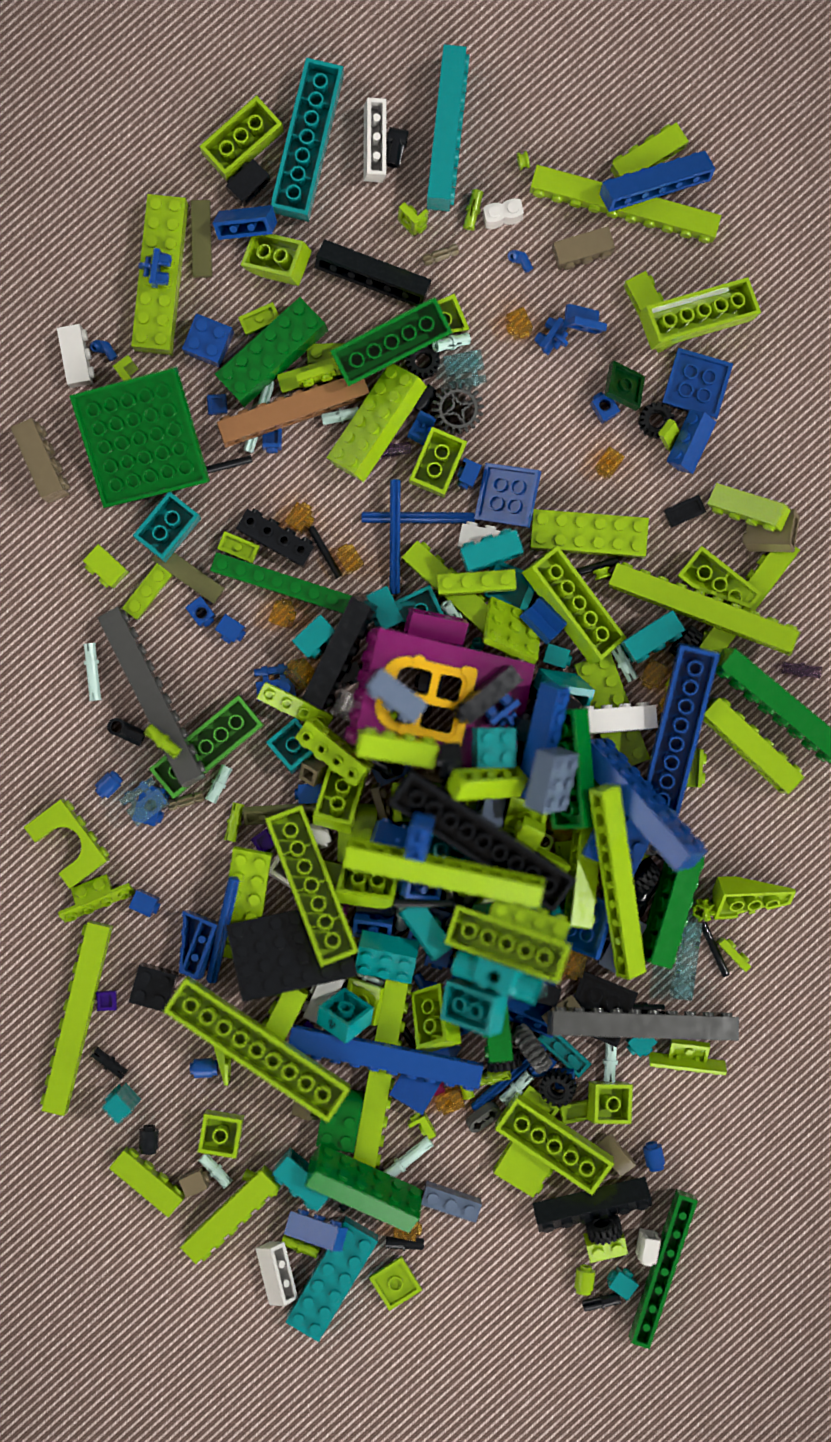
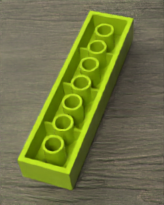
[131,194,189,355]
[265,805,358,967]

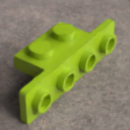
[277,358,342,393]
[257,682,333,727]
[58,874,135,922]
[649,1039,727,1075]

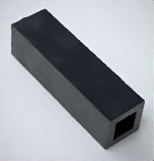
[452,665,523,725]

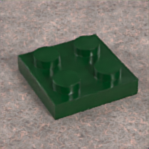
[604,361,645,411]

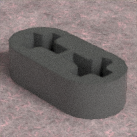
[466,1101,501,1133]

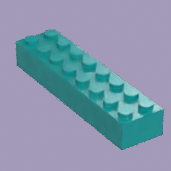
[427,44,470,212]
[270,57,344,222]

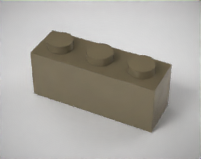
[552,226,615,270]

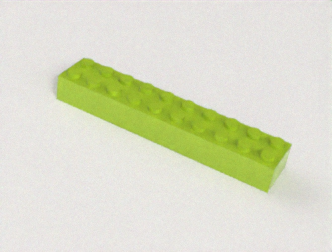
[163,976,351,1122]

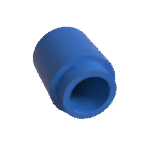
[95,770,123,798]
[190,1058,218,1078]
[643,1141,665,1172]

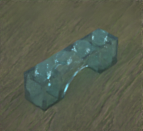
[670,920,703,1001]

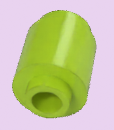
[574,1264,595,1296]

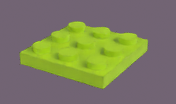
[483,597,540,664]

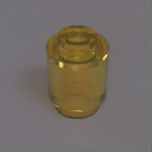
[545,817,572,842]

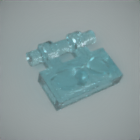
[443,349,487,388]
[119,777,170,827]

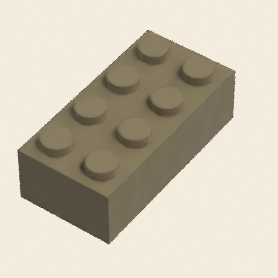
[10,418,70,504]

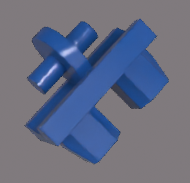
[139,248,172,288]
[534,317,568,355]
[484,694,520,727]

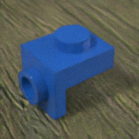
[407,410,436,446]
[262,428,282,454]

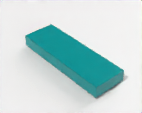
[536,1034,591,1078]

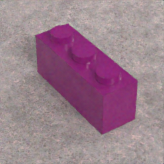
[404,607,469,646]

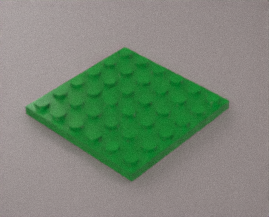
[70,367,210,508]

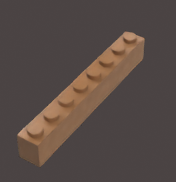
[217,378,370,448]

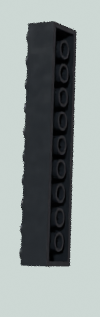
[388,768,576,912]

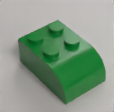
[316,1089,365,1153]

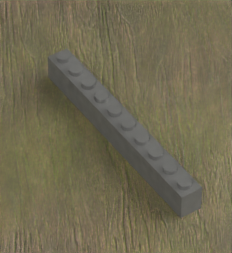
[97,607,206,788]
[547,1007,739,1041]

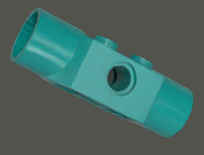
[452,949,544,1005]

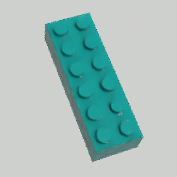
[285,1216,379,1342]

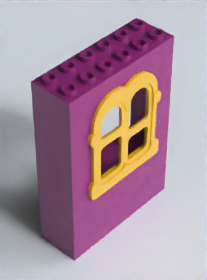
[344,628,535,769]

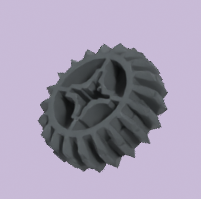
[432,382,484,434]
[510,1023,552,1074]

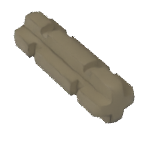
[422,244,459,266]
[167,791,205,811]

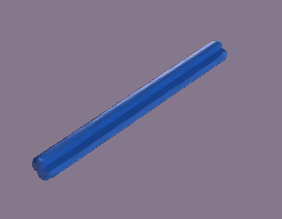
[390,479,401,594]
[361,512,475,524]
[206,876,240,983]

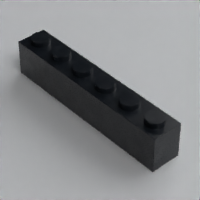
[314,239,432,306]
[302,595,378,710]
[532,1177,652,1233]

